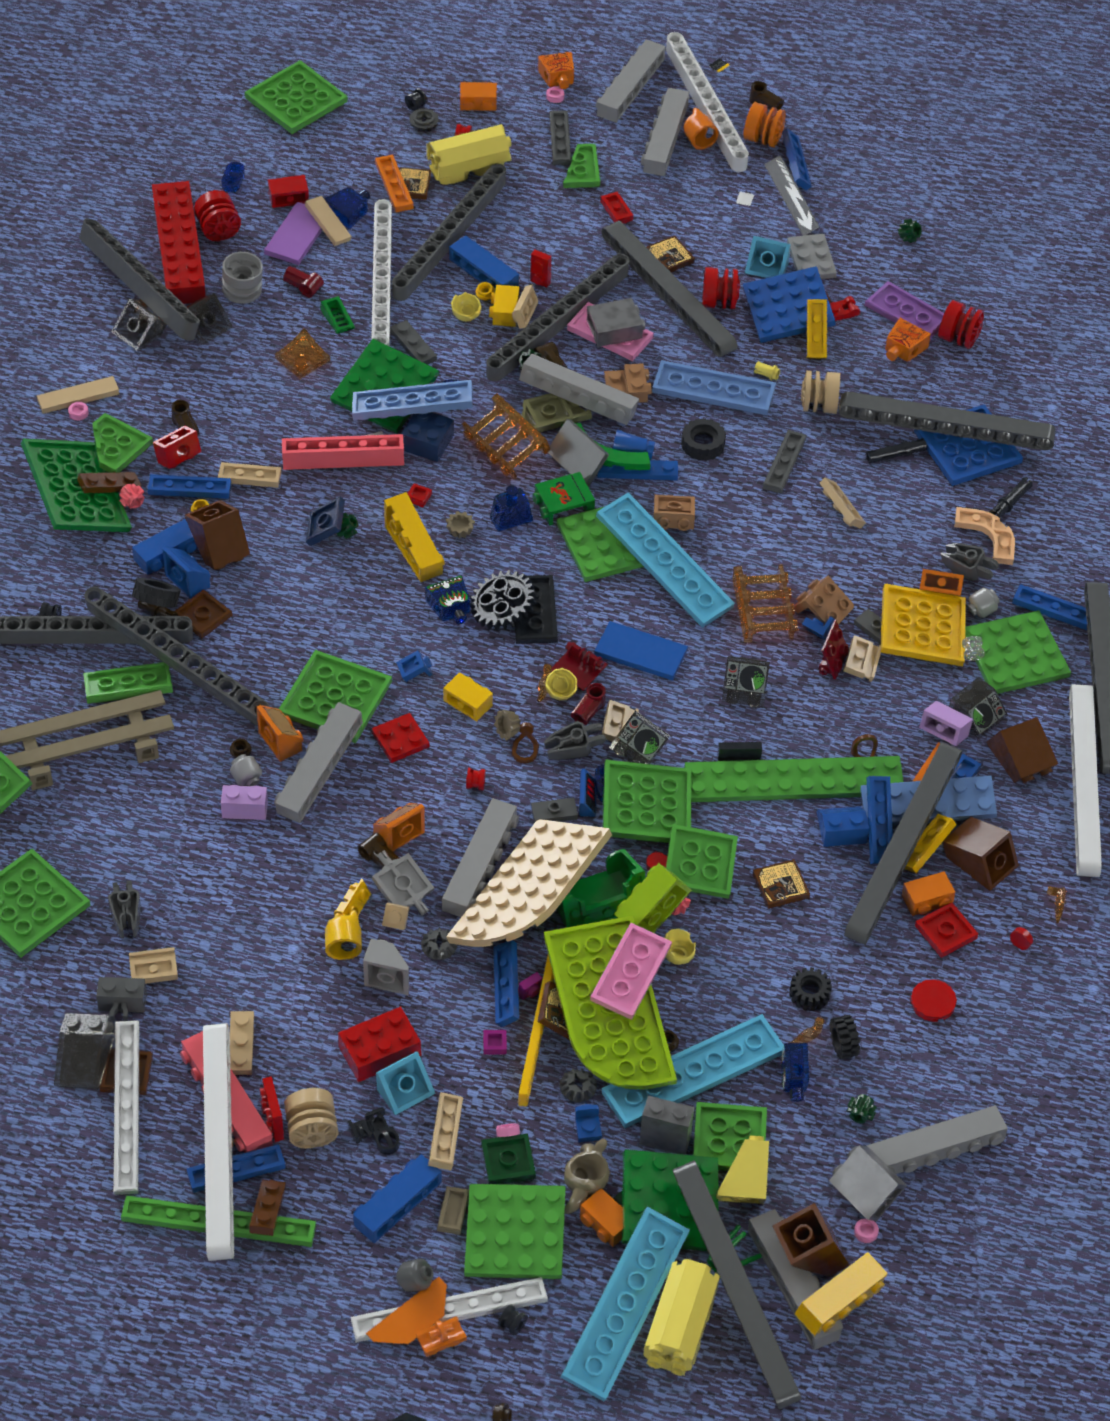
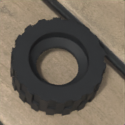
[681,418,726,461]
[132,578,181,608]

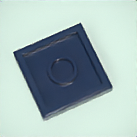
[306,496,345,546]

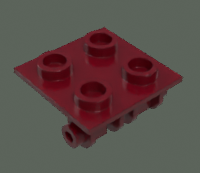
[818,620,849,680]
[549,642,608,692]

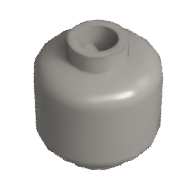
[967,587,1000,618]
[230,754,262,786]

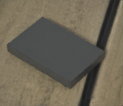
[546,419,609,487]

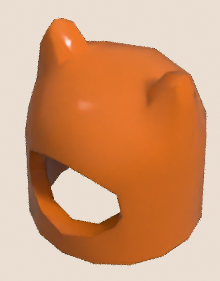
[683,108,719,150]

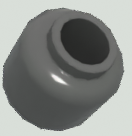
[396,1258,433,1293]

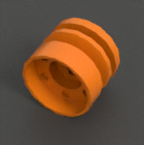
[743,102,786,148]

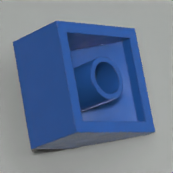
[162,547,211,599]
[817,806,869,847]

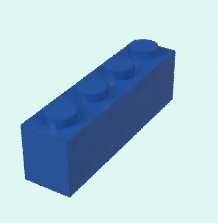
[449,235,519,291]
[132,519,198,575]
[353,1154,442,1243]

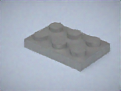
[787,234,837,279]

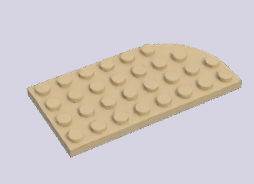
[446,819,612,947]

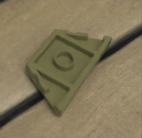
[519,393,592,437]

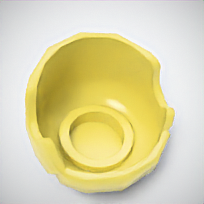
[451,292,481,322]
[545,668,577,701]
[664,928,696,965]

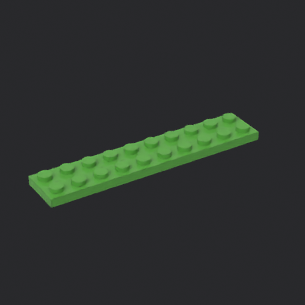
[684,756,903,802]

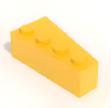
[795,1252,888,1336]

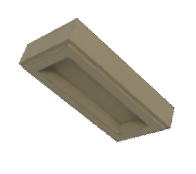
[437,1186,469,1235]

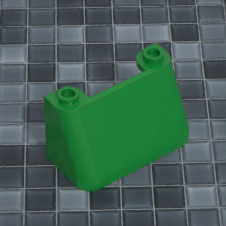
[556,849,646,928]

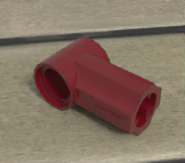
[283,266,324,298]
[571,683,606,725]

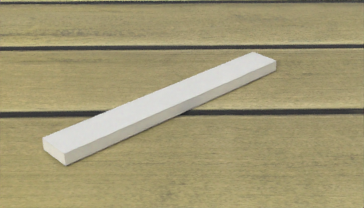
[114,1021,139,1195]
[351,1277,548,1342]

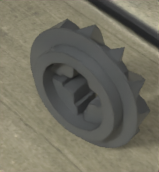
[409,109,439,131]
[421,927,457,960]
[560,1068,597,1102]

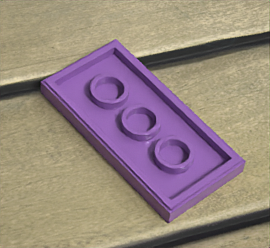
[264,202,322,265]
[865,281,944,338]

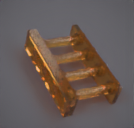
[461,393,551,479]
[732,564,798,643]

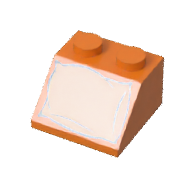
[257,705,304,762]
[373,803,425,851]

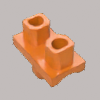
[416,1316,467,1357]

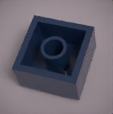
[402,412,454,462]

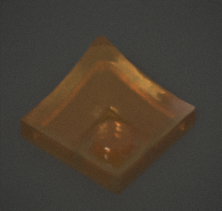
[275,328,330,380]

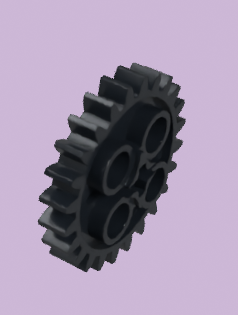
[469,570,537,631]

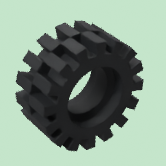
[789,967,832,1011]
[829,1015,860,1059]

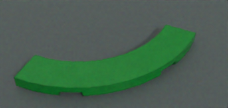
[561,423,651,470]

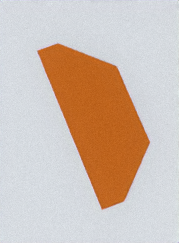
[366,1276,447,1344]

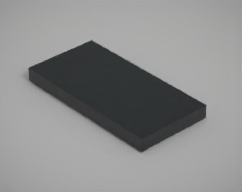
[514,575,558,644]

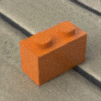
[460,82,497,111]
[920,569,964,596]
[901,871,955,916]
[580,1188,623,1247]

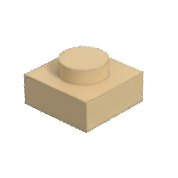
[382,903,409,930]

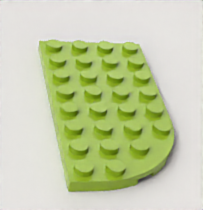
[544,915,677,1090]

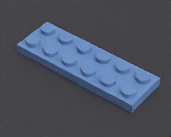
[652,360,776,416]
[352,380,473,420]
[860,776,997,826]

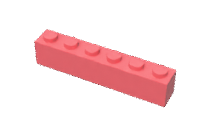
[282,434,404,470]
[180,1031,273,1153]

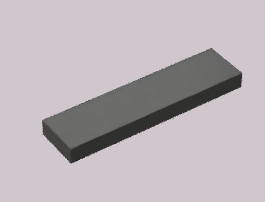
[549,111,571,165]
[763,430,807,494]

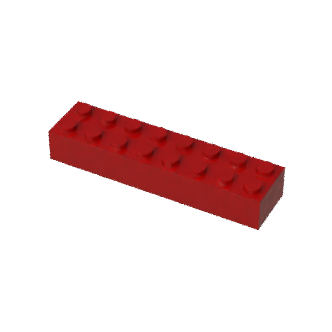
[152,181,206,304]

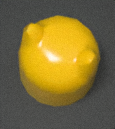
[325,910,362,960]

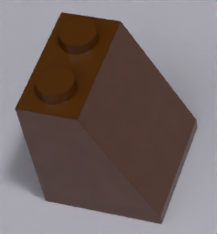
[184,500,250,570]
[986,717,1059,784]
[942,817,1019,891]
[772,1203,850,1277]

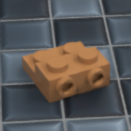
[604,363,652,403]
[653,494,695,531]

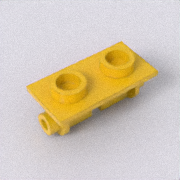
[334,879,371,917]

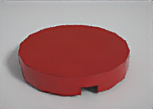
[910,979,957,1022]

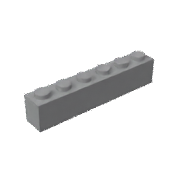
[596,39,665,123]
[641,88,689,176]
[519,354,639,425]
[274,702,363,823]
[442,798,519,917]
[867,1105,1008,1174]
[748,1209,843,1350]

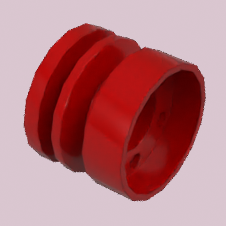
[194,190,241,241]
[702,267,740,310]
[938,300,985,349]

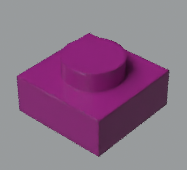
[518,972,543,1000]
[483,1030,507,1055]

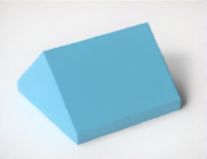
[745,236,791,278]
[376,1052,436,1115]

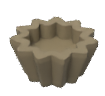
[446,511,475,539]
[494,710,521,741]

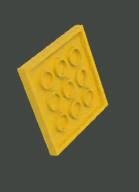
[880,584,966,667]

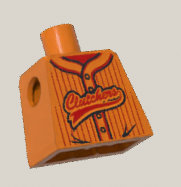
[538,52,574,89]
[885,317,931,362]

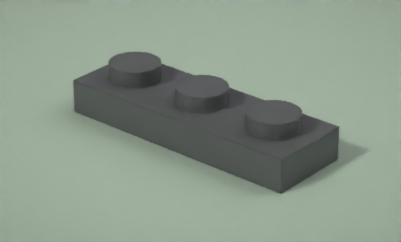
[390,320,437,364]

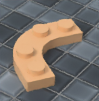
[954,507,1015,565]

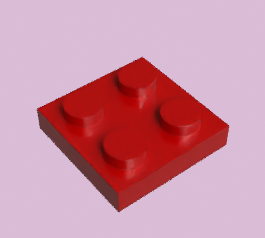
[372,713,430,763]
[915,902,978,958]
[259,1076,284,1142]

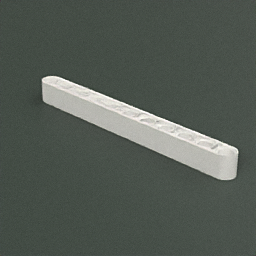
[666,32,749,172]
[372,199,392,346]
[1069,684,1101,877]
[203,1023,234,1261]

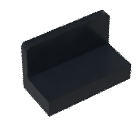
[717,742,762,761]

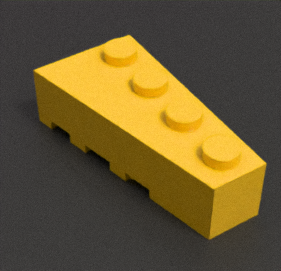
[384,492,445,582]

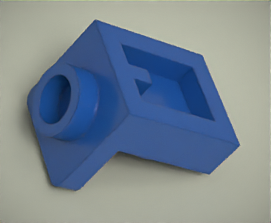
[802,617,835,640]
[396,650,433,682]
[575,1104,602,1143]

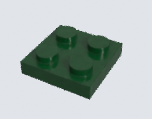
[481,1133,536,1184]

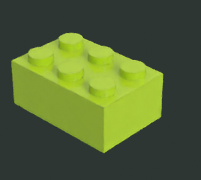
[614,863,692,933]

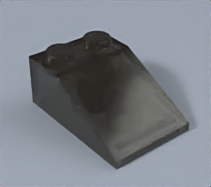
[54,1013,115,1089]

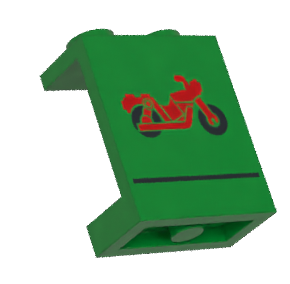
[532,472,595,526]

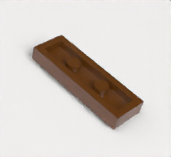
[77,472,142,493]
[249,1179,286,1236]

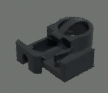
[347,1107,400,1155]

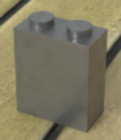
[587,298,645,347]
[640,1095,694,1155]
[829,1145,907,1221]

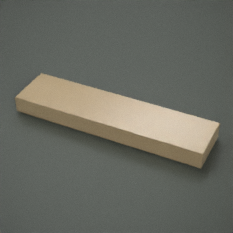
[37,376,119,414]
[428,1092,463,1171]

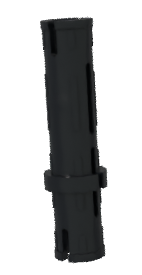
[866,438,927,464]
[989,477,1033,518]

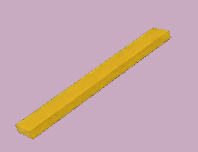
[518,956,554,1107]

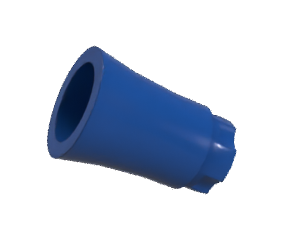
[613,429,655,460]

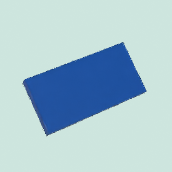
[594,621,688,681]

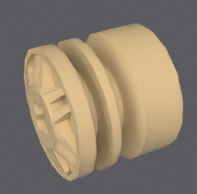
[801,370,840,414]
[284,1088,338,1149]

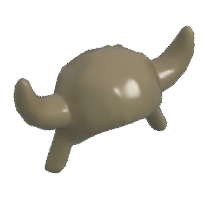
[564,1139,610,1214]

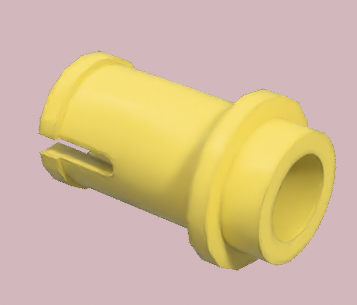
[754,361,780,381]

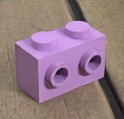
[919,701,973,746]
[221,785,268,820]

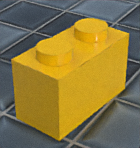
[489,285,519,327]
[443,672,493,722]

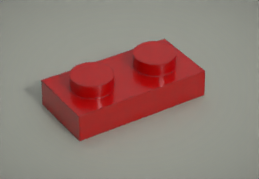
[600,191,634,223]
[530,249,552,288]

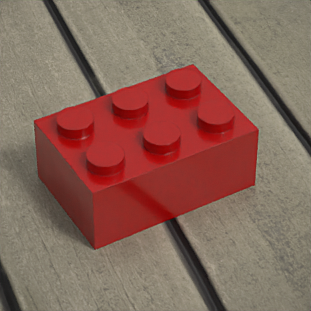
[338,1006,421,1083]

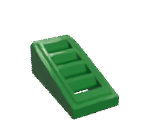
[320,296,355,334]

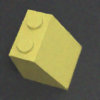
[716,1136,769,1204]

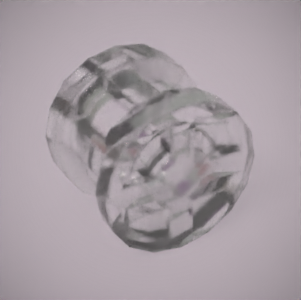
[962,636,985,661]

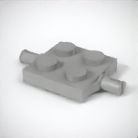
[371,850,434,916]

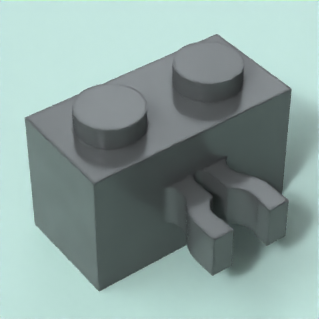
[96,977,147,1021]

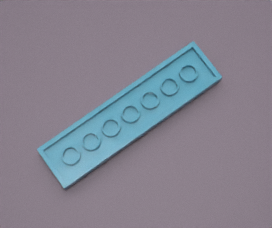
[596,492,735,628]
[602,1014,786,1128]
[561,1207,690,1401]

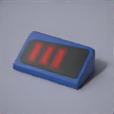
[579,769,597,817]

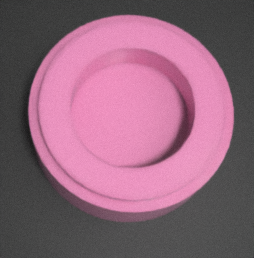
[546,87,564,103]
[68,402,89,421]
[496,1123,520,1137]
[854,1218,879,1243]

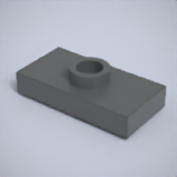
[854,609,882,645]
[531,798,578,823]

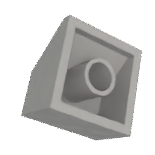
[363,939,409,995]

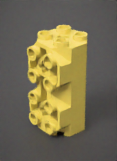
[426,125,512,185]
[644,1259,720,1376]

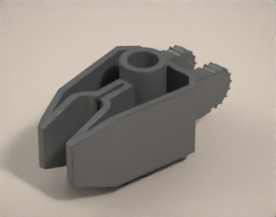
[941,543,1000,581]
[544,721,606,760]
[108,880,141,939]

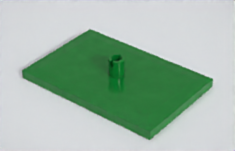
[21,438,132,532]

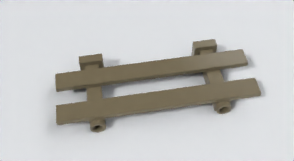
[0,690,174,790]

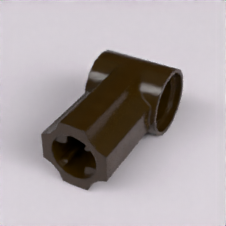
[749,81,785,112]
[534,342,568,368]
[171,400,199,435]
[357,833,400,869]

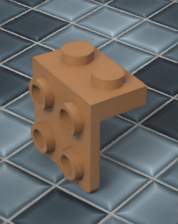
[792,575,854,625]

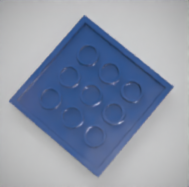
[742,266,836,343]
[914,404,1023,486]

